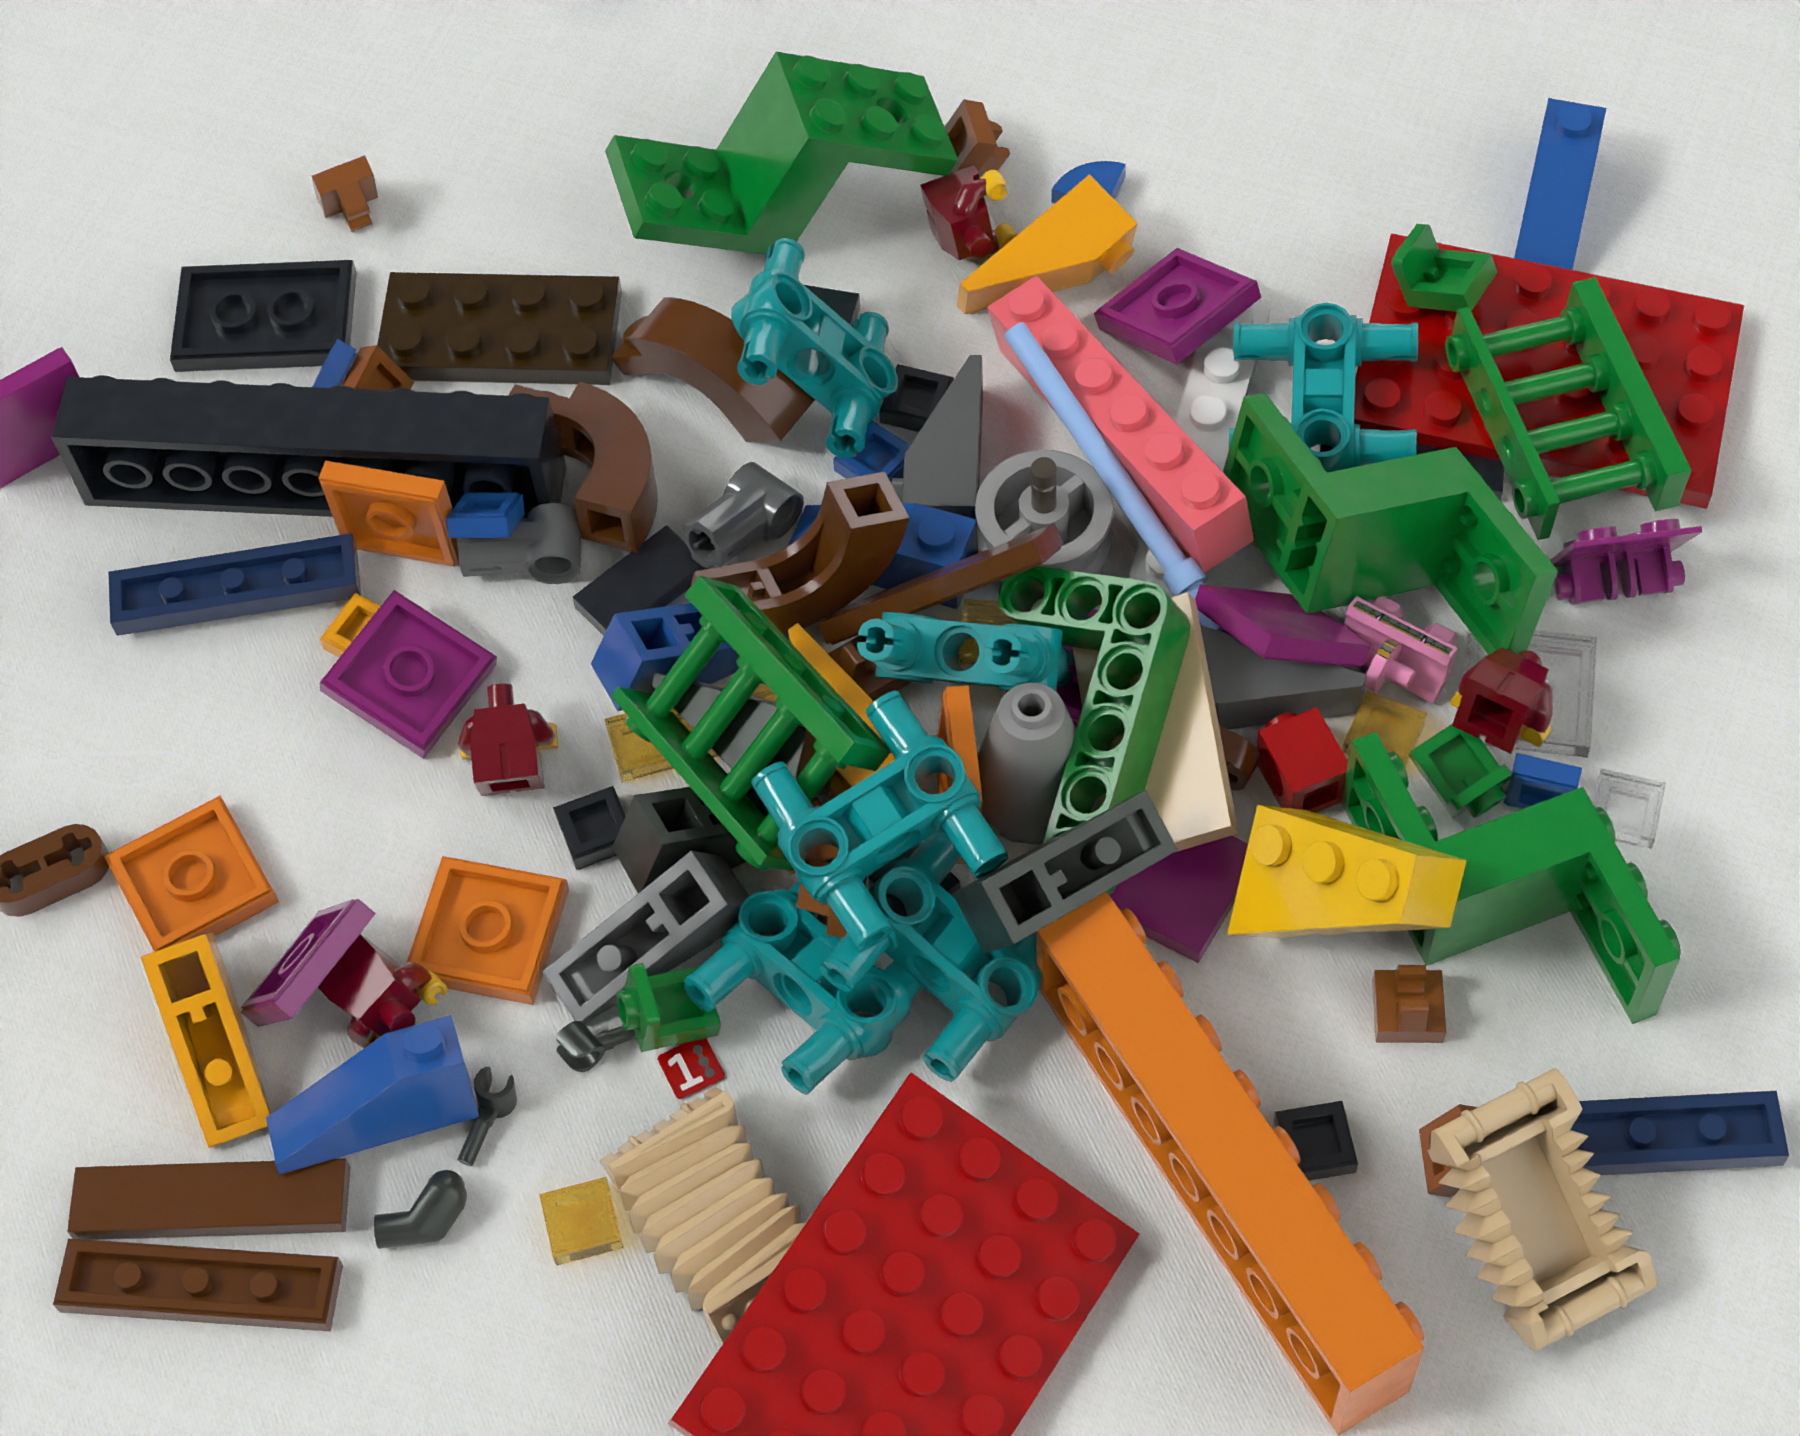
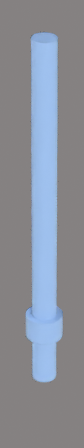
[1004,322,1224,631]

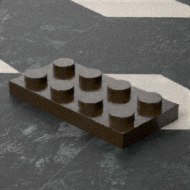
[377,272,622,385]

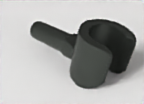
[556,1020,636,1072]
[457,1067,517,1167]

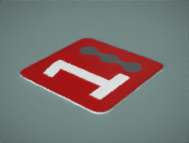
[657,1038,725,1099]

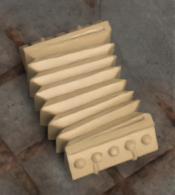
[1427,1068,1658,1352]
[600,1086,806,1345]

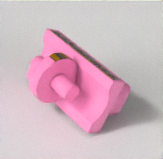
[1344,596,1458,704]

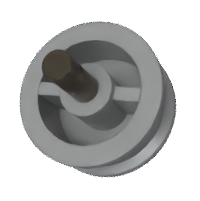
[975,450,1113,600]

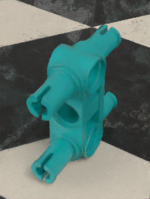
[731,238,898,459]
[1229,303,1418,473]
[857,612,1075,691]
[751,691,1008,951]
[820,832,1042,1082]
[684,859,924,1095]

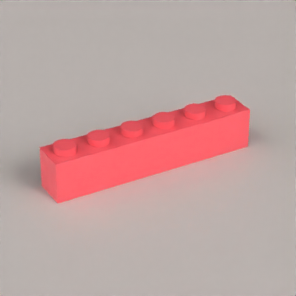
[987,275,1254,573]

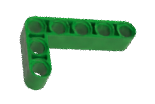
[998,566,1191,895]

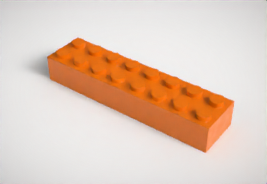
[1036,891,1424,1435]

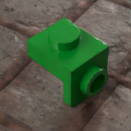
[1392,224,1497,312]
[1408,723,1512,819]
[617,963,721,1052]

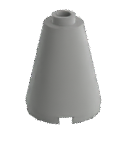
[977,683,1094,844]

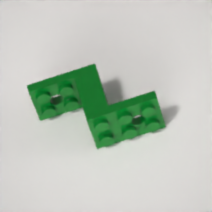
[605,51,958,255]
[1223,393,1558,655]
[1341,732,1681,1024]

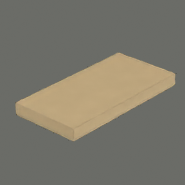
[1072,592,1239,852]

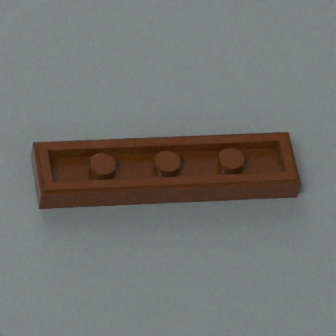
[818,523,1064,645]
[67,1158,351,1240]
[53,1238,343,1332]

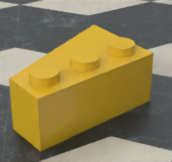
[1227,805,1467,938]

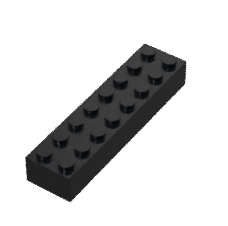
[51,375,566,518]

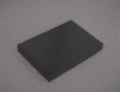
[170,260,357,372]

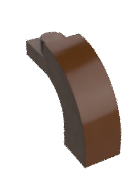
[610,297,815,442]
[508,381,658,554]
[691,472,909,635]

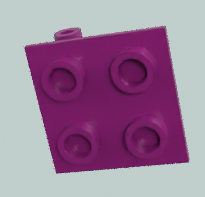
[1550,519,1702,605]

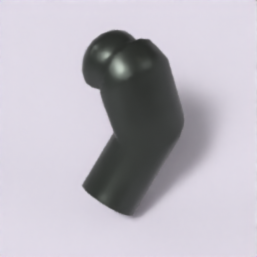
[374,1170,467,1249]

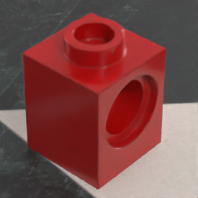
[1256,707,1348,813]

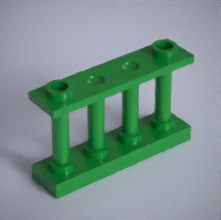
[1445,277,1691,540]
[611,575,891,872]

